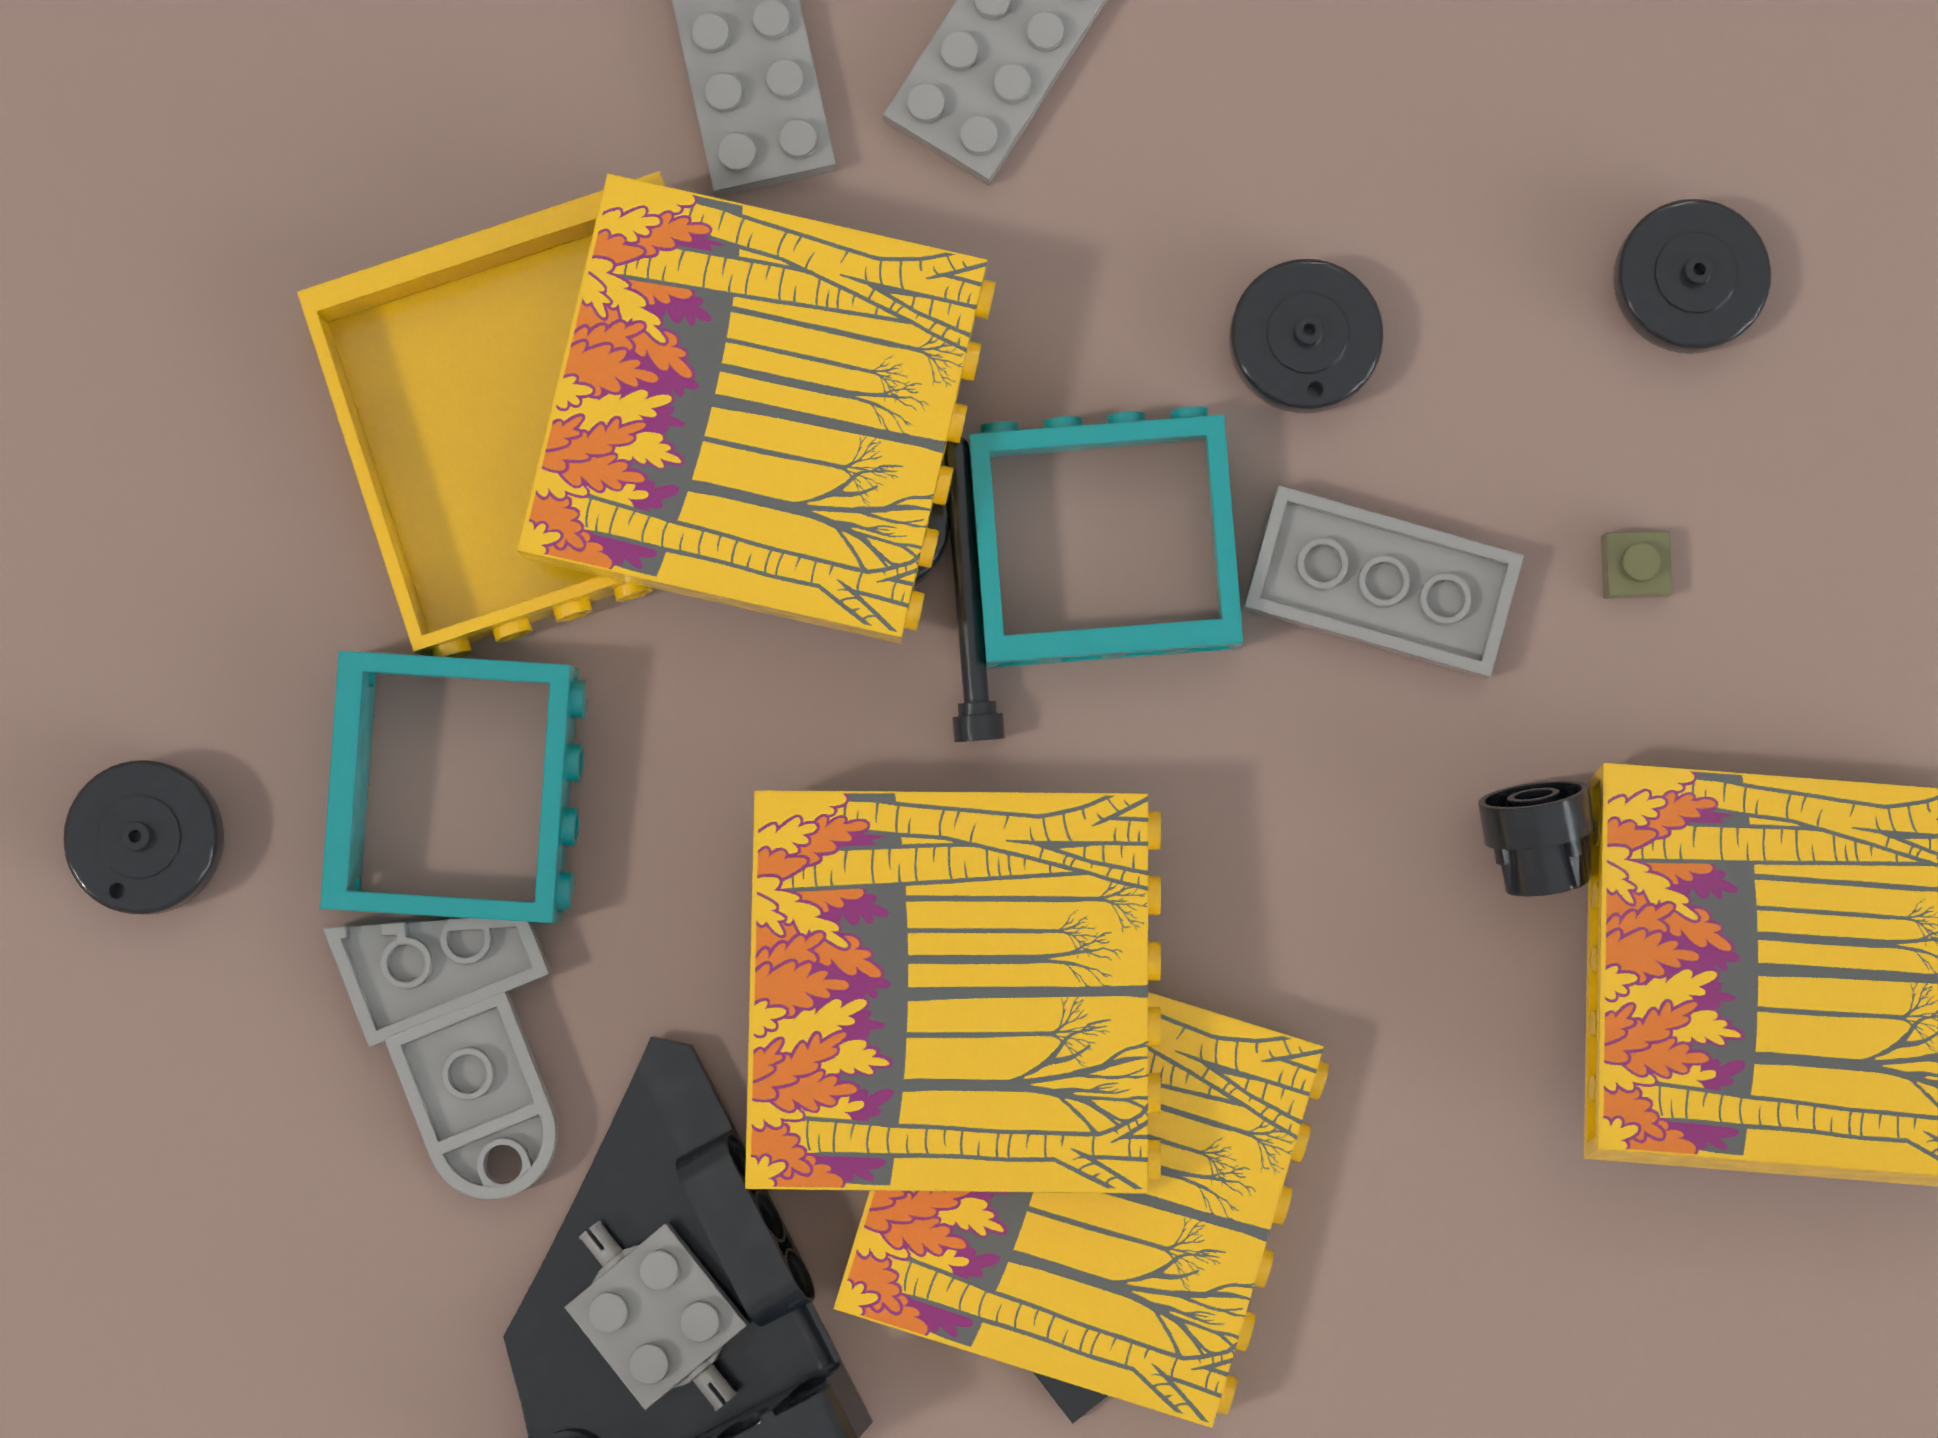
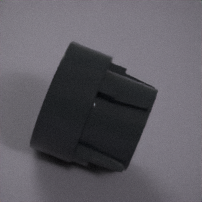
[1478,780,1595,897]

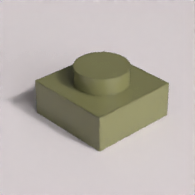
[1601,531,1672,599]

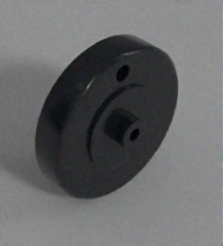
[1613,199,1771,354]
[1229,259,1383,414]
[63,760,224,915]

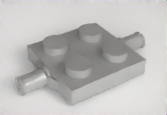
[564,1220,749,1412]

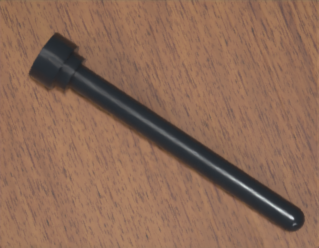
[944,436,1005,742]

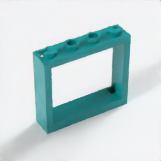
[969,406,1244,669]
[320,651,588,923]

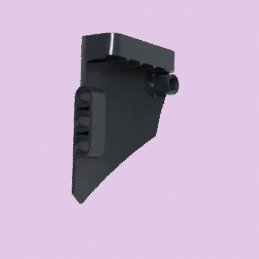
[503,1036,873,1438]

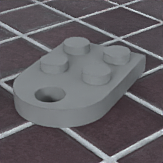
[384,992,559,1200]

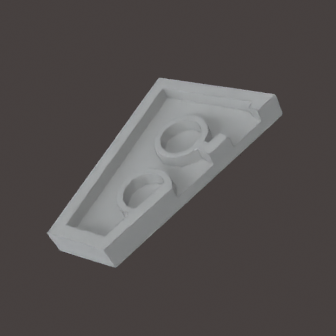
[323,918,552,1047]

